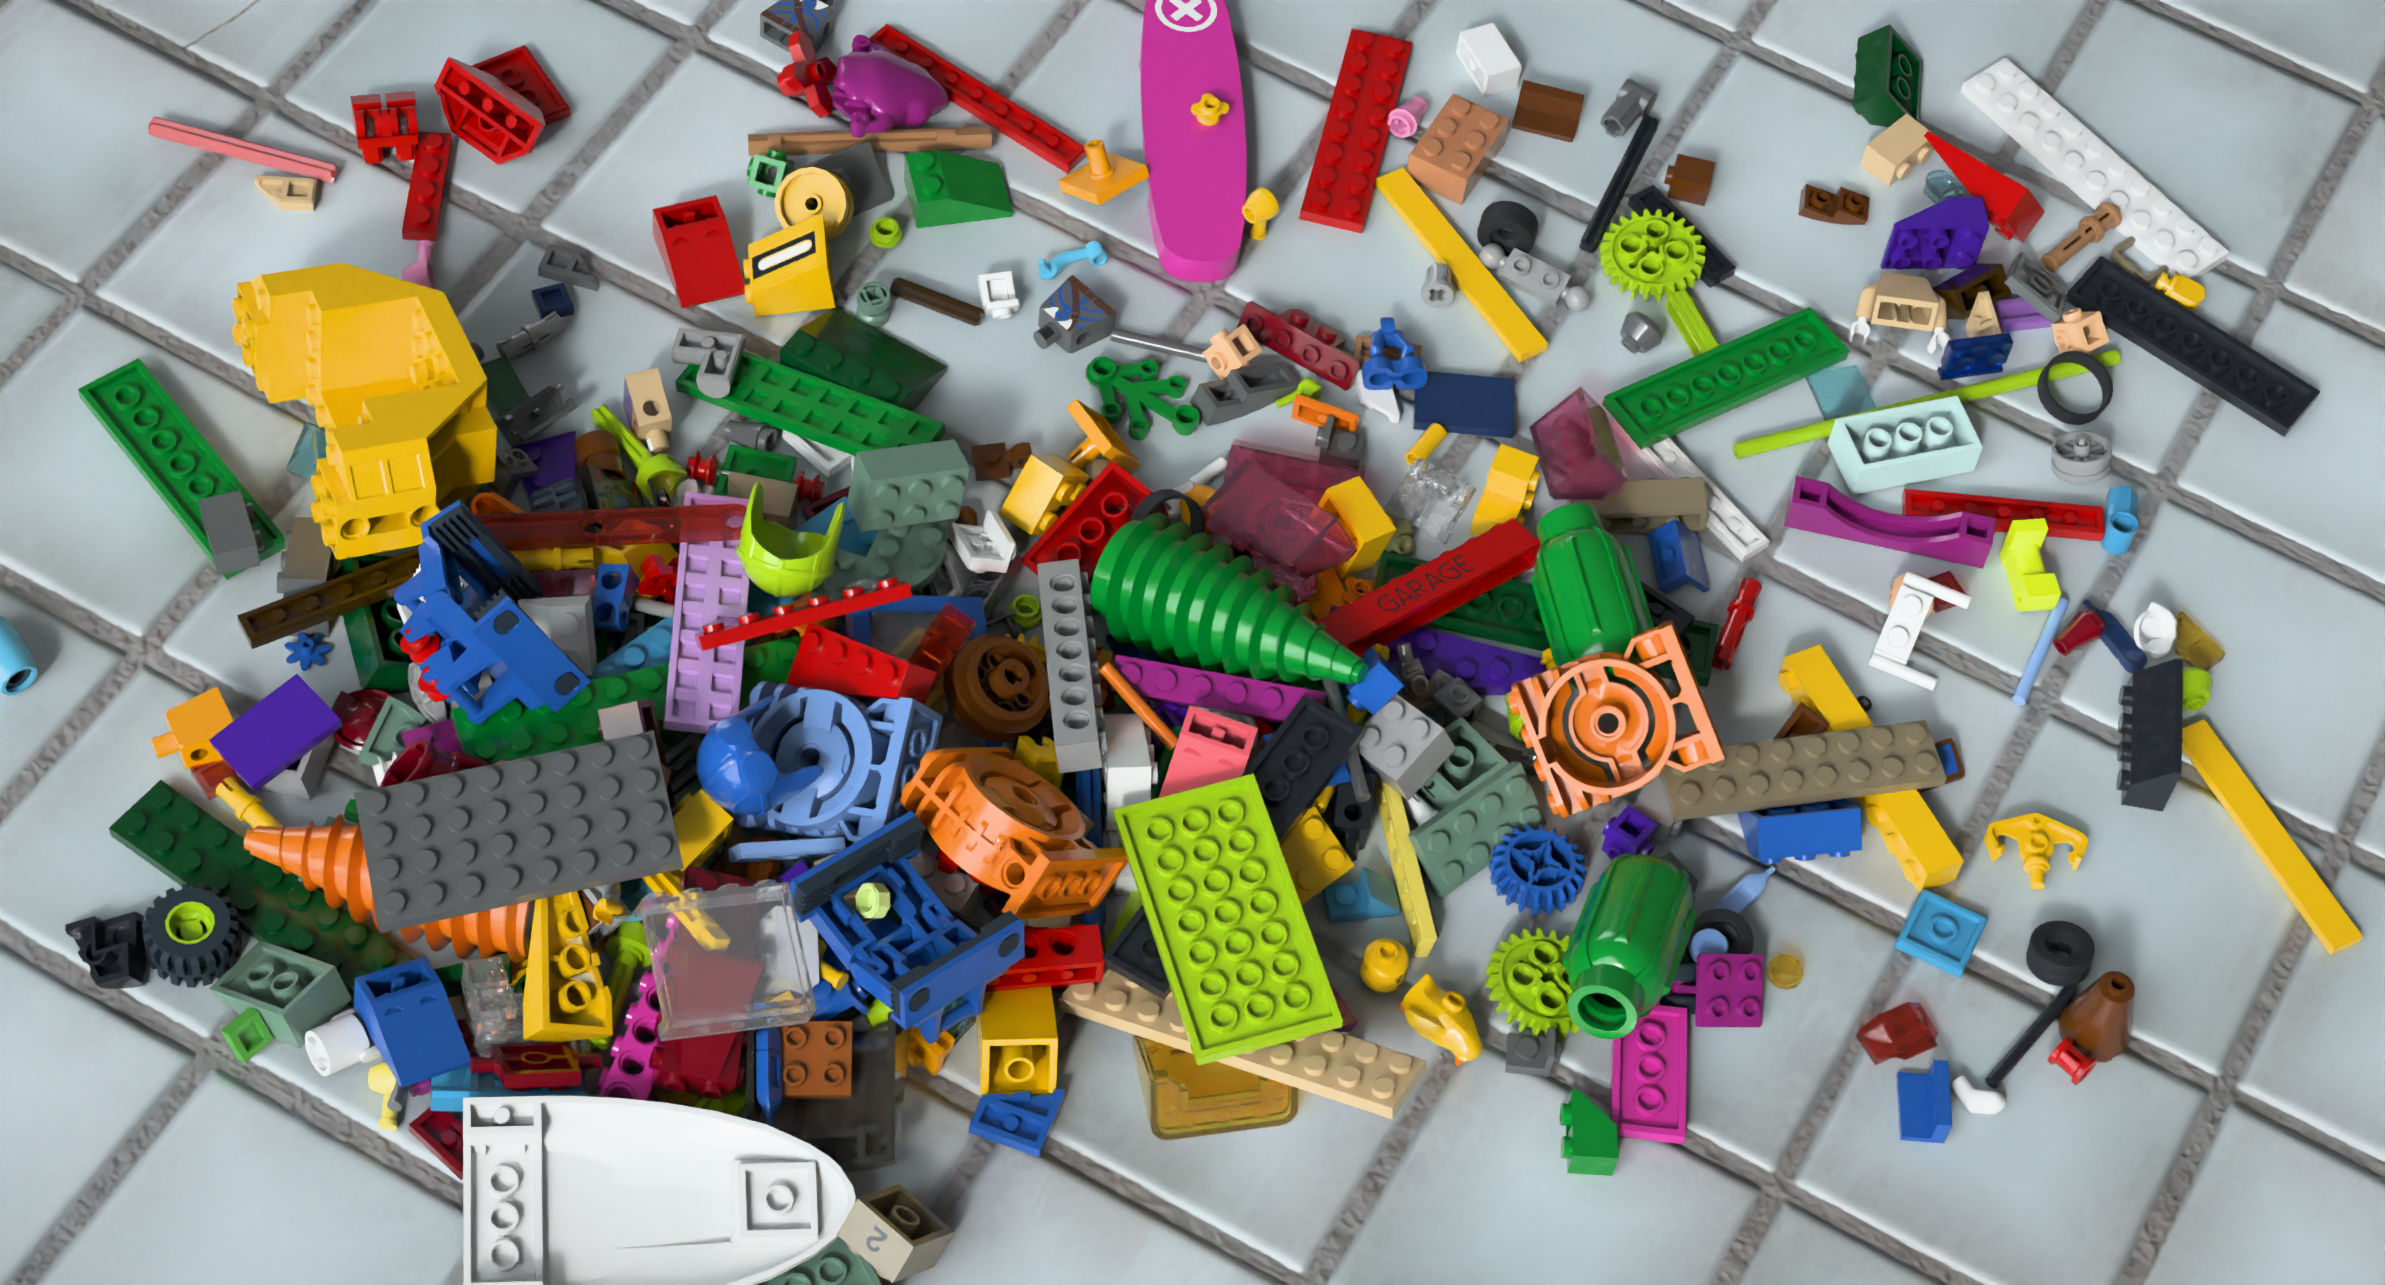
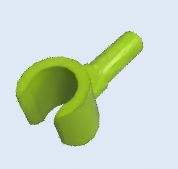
[1275,378,1322,408]

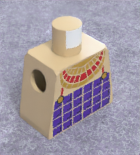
[623,368,672,456]

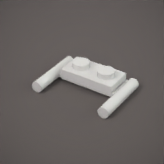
[1868,571,1972,691]

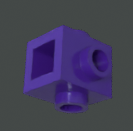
[1601,804,1658,860]

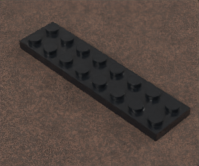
[2067,256,2321,437]

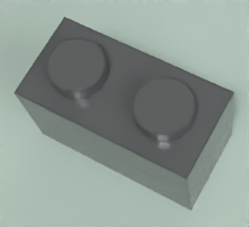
[199,490,264,575]

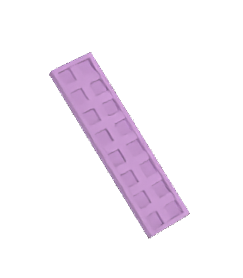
[663,492,749,734]

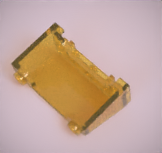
[1132,1034,1298,1140]

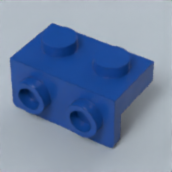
[807,945,870,1021]

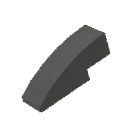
[1190,362,1299,426]

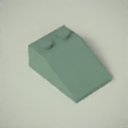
[209,940,352,1048]

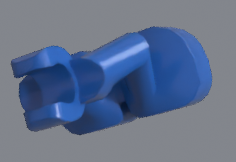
[1362,317,1428,390]

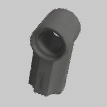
[1600,78,1657,138]

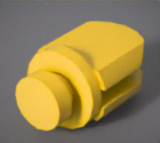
[2153,272,2205,312]

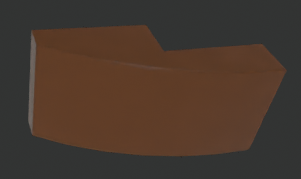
[1798,184,1870,225]

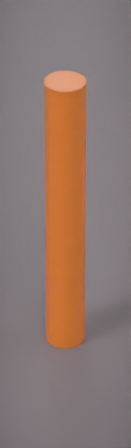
[1099,662,1178,751]

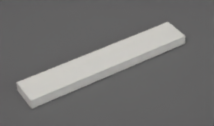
[1612,420,1769,562]

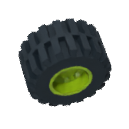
[142,884,242,988]

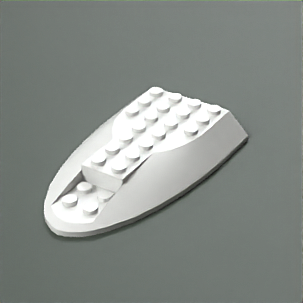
[463,1096,856,1285]

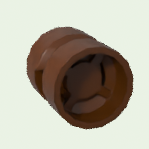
[574,430,626,489]

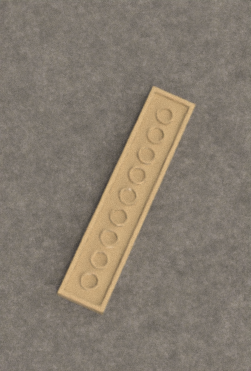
[1059,966,1427,1119]

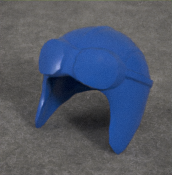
[697,695,824,817]

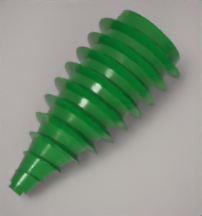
[1091,512,1369,685]

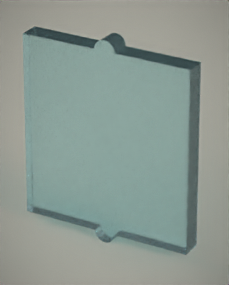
[1805,365,1876,420]

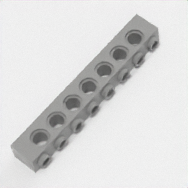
[1037,559,1108,774]

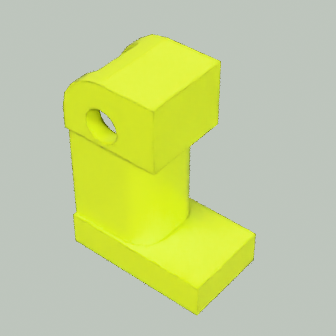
[1999,518,2061,612]

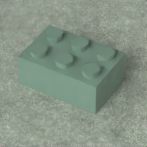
[847,439,970,532]

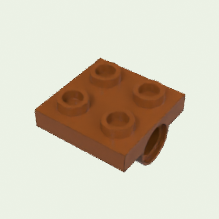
[776,1021,852,1099]

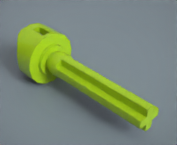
[591,404,688,504]
[589,921,659,1050]

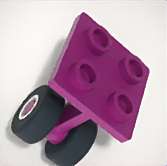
[1660,953,1763,1027]

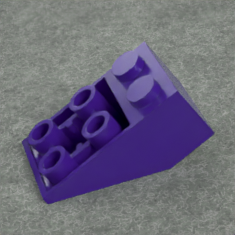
[1880,197,1989,270]

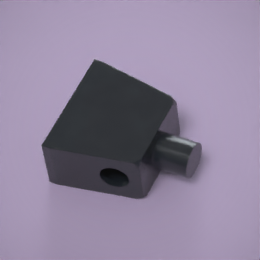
[1330,773,1376,862]

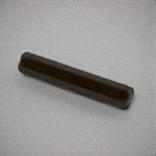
[890,277,984,326]

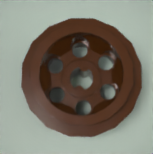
[943,634,1050,743]

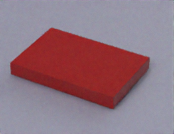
[471,45,571,126]

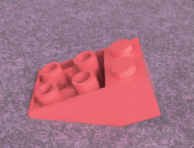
[1159,705,1258,798]

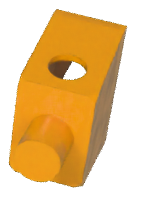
[150,687,233,770]

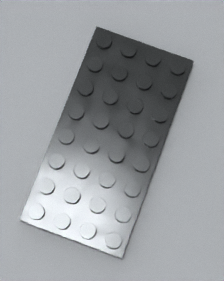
[354,731,683,933]

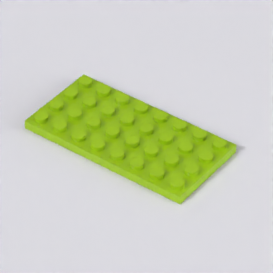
[1113,773,1343,1066]

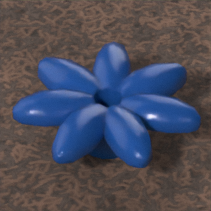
[285,632,332,671]

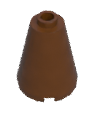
[2058,971,2135,1063]

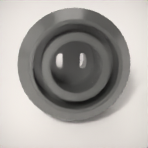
[1620,311,1663,354]

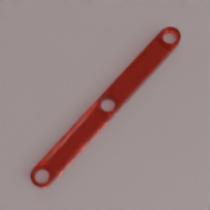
[475,504,747,550]

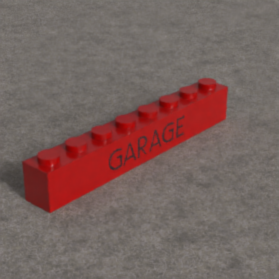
[1313,518,1540,658]

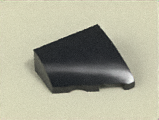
[65,911,146,989]

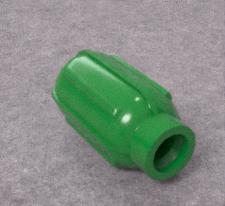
[1531,503,1655,691]
[1563,853,1697,1039]

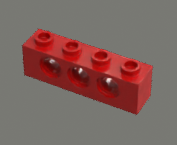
[985,924,1105,992]

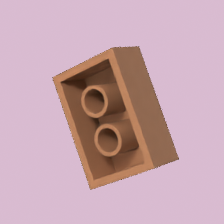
[1407,93,1510,206]

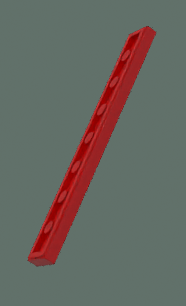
[869,23,1087,174]

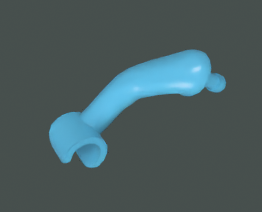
[1038,241,1107,281]

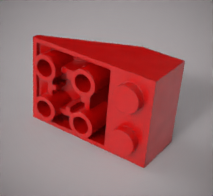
[652,195,745,309]

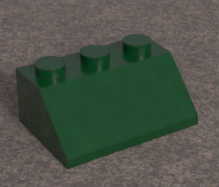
[1852,24,1923,127]

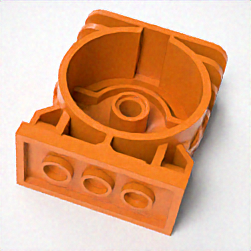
[1507,620,1725,819]
[900,747,1128,919]

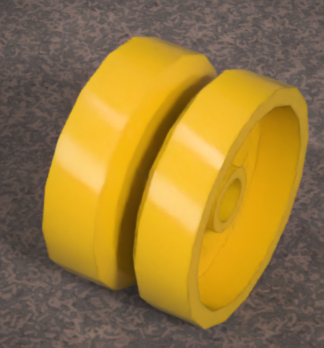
[774,167,854,241]

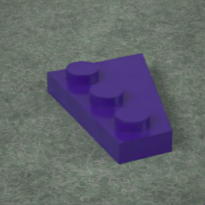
[509,431,576,527]

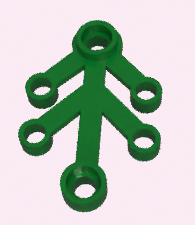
[1086,356,1200,441]

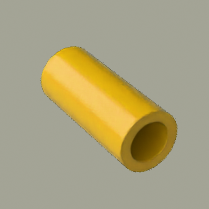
[1405,423,1447,468]

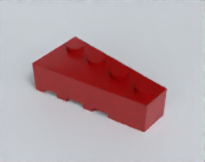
[785,623,937,705]

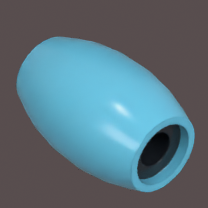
[0,616,37,696]

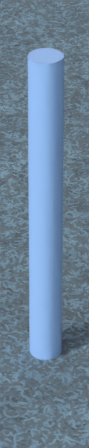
[2012,597,2069,705]

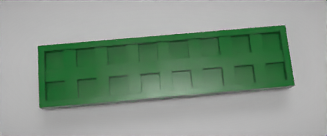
[675,351,946,456]

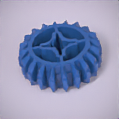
[1489,823,1587,917]

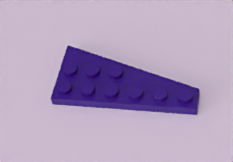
[1329,605,1547,695]

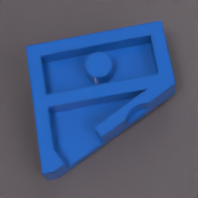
[968,1089,1065,1158]

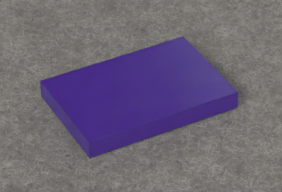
[209,674,343,793]

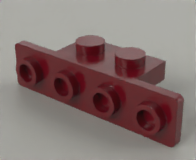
[1237,301,1361,391]

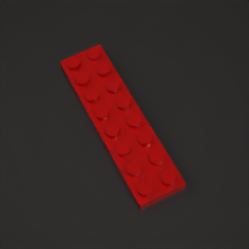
[1299,28,1413,234]

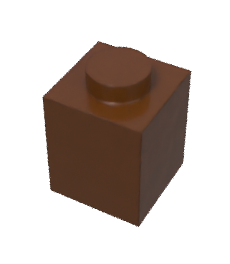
[1664,154,1715,206]

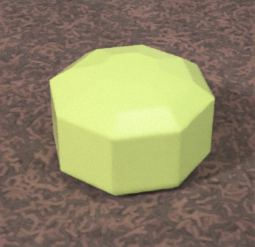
[856,883,890,919]

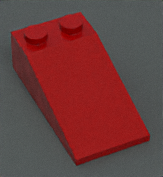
[1924,131,2045,243]
[1020,460,1169,584]

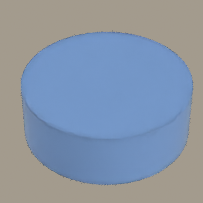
[1690,929,1728,963]

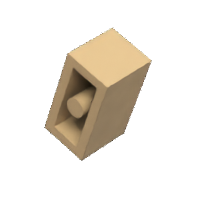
[1860,114,1935,187]

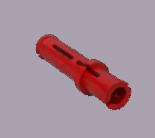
[1712,578,1762,670]

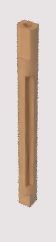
[748,127,992,156]

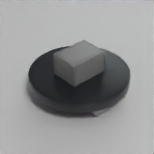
[1857,696,1872,712]

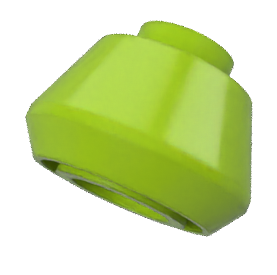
[2182,667,2213,711]

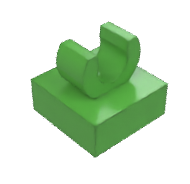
[221,1007,274,1063]

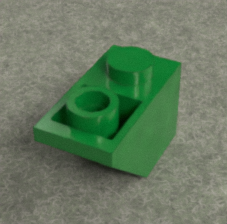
[1560,1089,1618,1176]

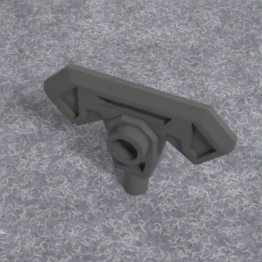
[1371,642,1455,716]

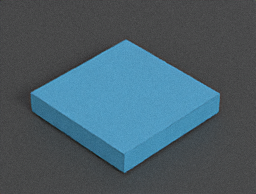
[1894,888,1989,978]

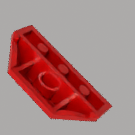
[434,57,546,165]

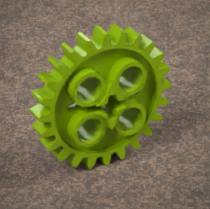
[1600,209,1705,302]
[1485,928,1580,1039]

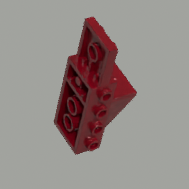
[649,866,763,1100]

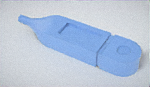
[1710,866,1775,915]

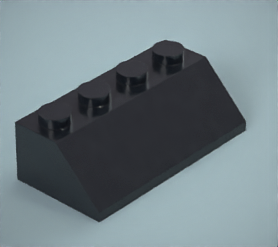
[2116,658,2183,812]

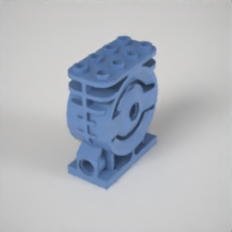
[725,681,943,843]

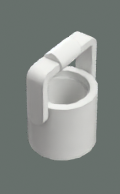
[305,1008,382,1077]

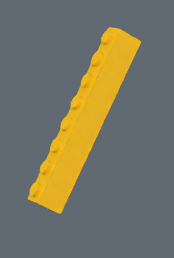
[1777,644,1964,893]

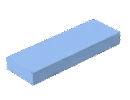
[728,837,845,863]

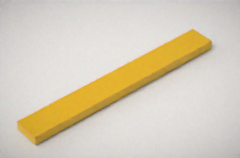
[1375,167,1548,362]
[2182,719,2363,955]

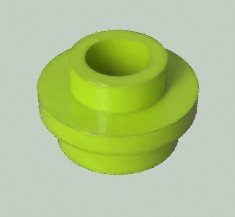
[869,217,902,248]
[1008,594,1042,628]

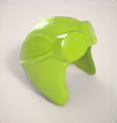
[736,481,846,597]

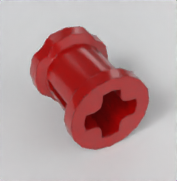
[2047,1037,2097,1085]

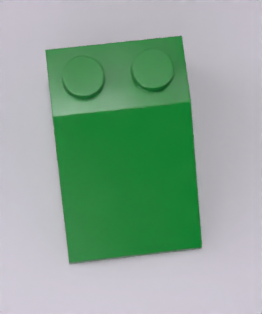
[904,150,1013,229]

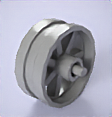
[2051,430,2112,484]

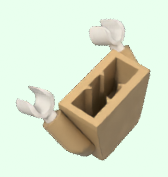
[1849,272,1951,355]

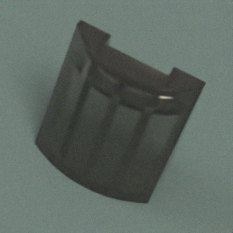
[746,1011,911,1173]

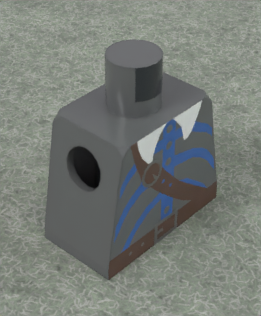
[760,0,833,54]
[1033,275,1116,353]

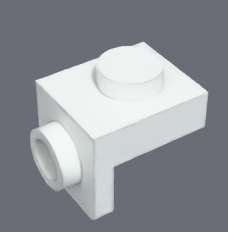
[977,271,1020,320]

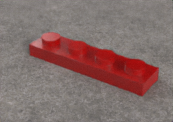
[402,131,452,242]

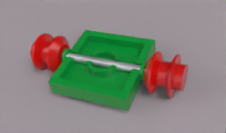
[686,444,825,504]

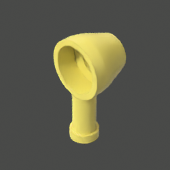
[368,1061,398,1130]

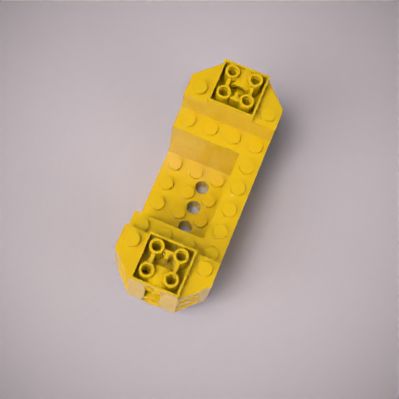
[232,262,497,560]

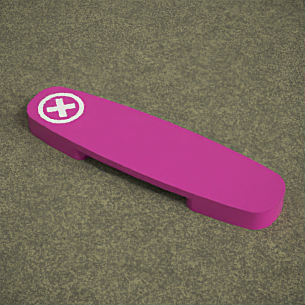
[1139,0,1247,282]

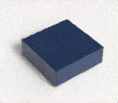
[531,282,574,319]

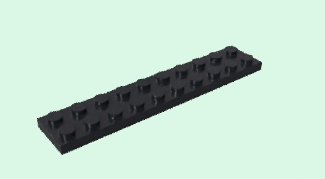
[1102,695,1365,1000]

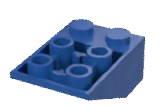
[353,956,470,1088]

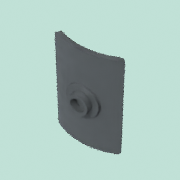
[784,141,893,217]

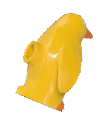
[1399,973,1483,1066]

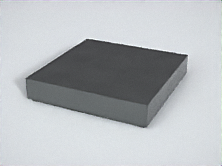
[2004,252,2069,324]

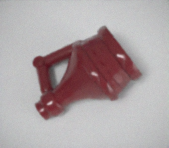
[381,739,494,787]

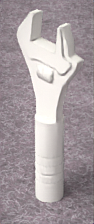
[1164,457,1228,519]

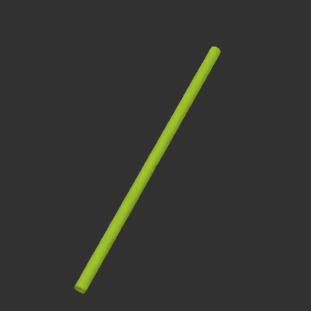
[1733,349,2121,459]

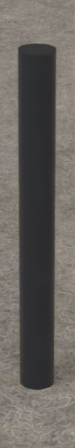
[1985,986,2077,1089]

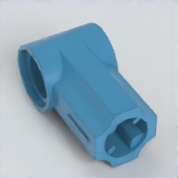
[2100,485,2139,555]

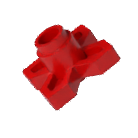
[777,30,837,118]

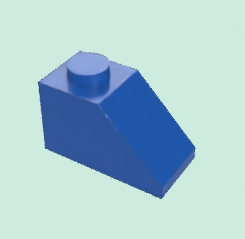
[1345,646,1404,716]

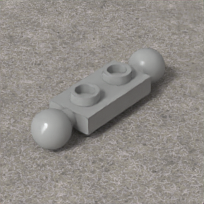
[1479,243,1591,312]

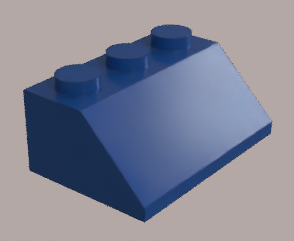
[1737,799,1862,864]

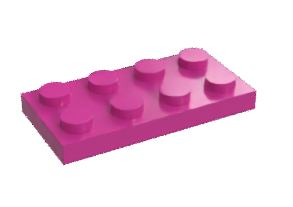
[1610,1005,1688,1144]

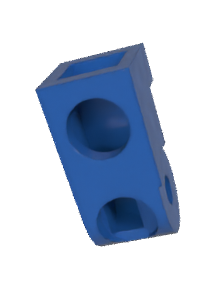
[592,563,640,632]

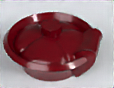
[331,689,398,751]

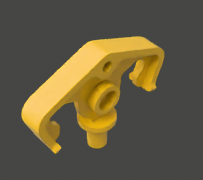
[1983,813,2088,890]

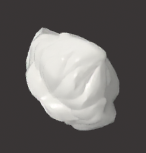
[2134,602,2177,659]

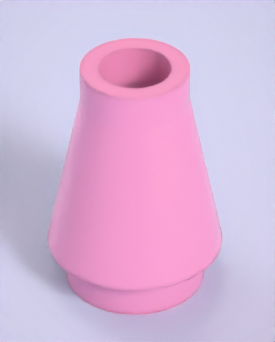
[1388,96,1427,138]

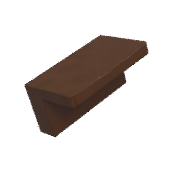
[1512,80,1585,142]

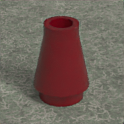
[2053,609,2105,656]

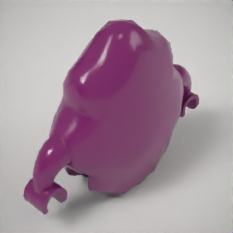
[832,35,948,138]

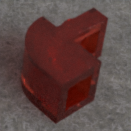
[907,602,976,691]

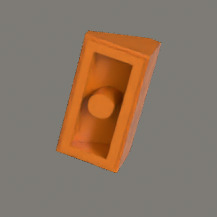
[1291,393,1361,433]

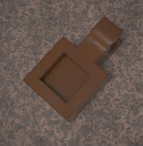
[971,442,1032,481]

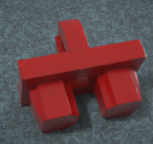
[637,554,679,605]

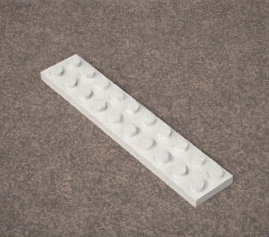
[1960,57,2229,281]

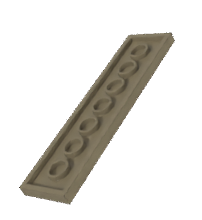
[1659,720,1946,821]

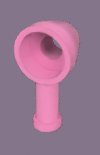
[402,240,435,289]

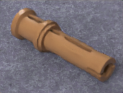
[2041,202,2122,272]

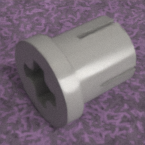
[1421,264,1454,307]

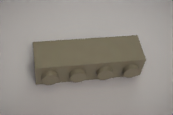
[1566,477,1708,534]

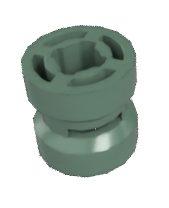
[856,282,891,328]

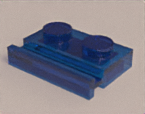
[1937,333,2013,380]

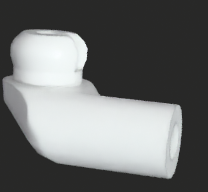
[1950,1075,2006,1115]

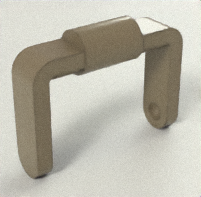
[2109,236,2169,285]

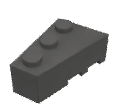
[277,517,337,637]

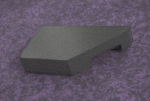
[538,244,598,291]

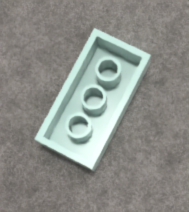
[1827,396,1983,495]

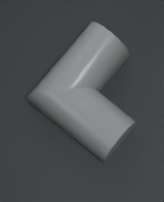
[671,328,746,398]

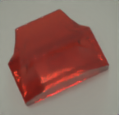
[1856,1002,1938,1065]

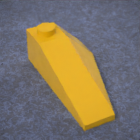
[523,891,613,1042]

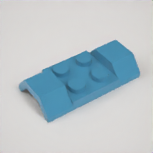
[430,1066,588,1112]

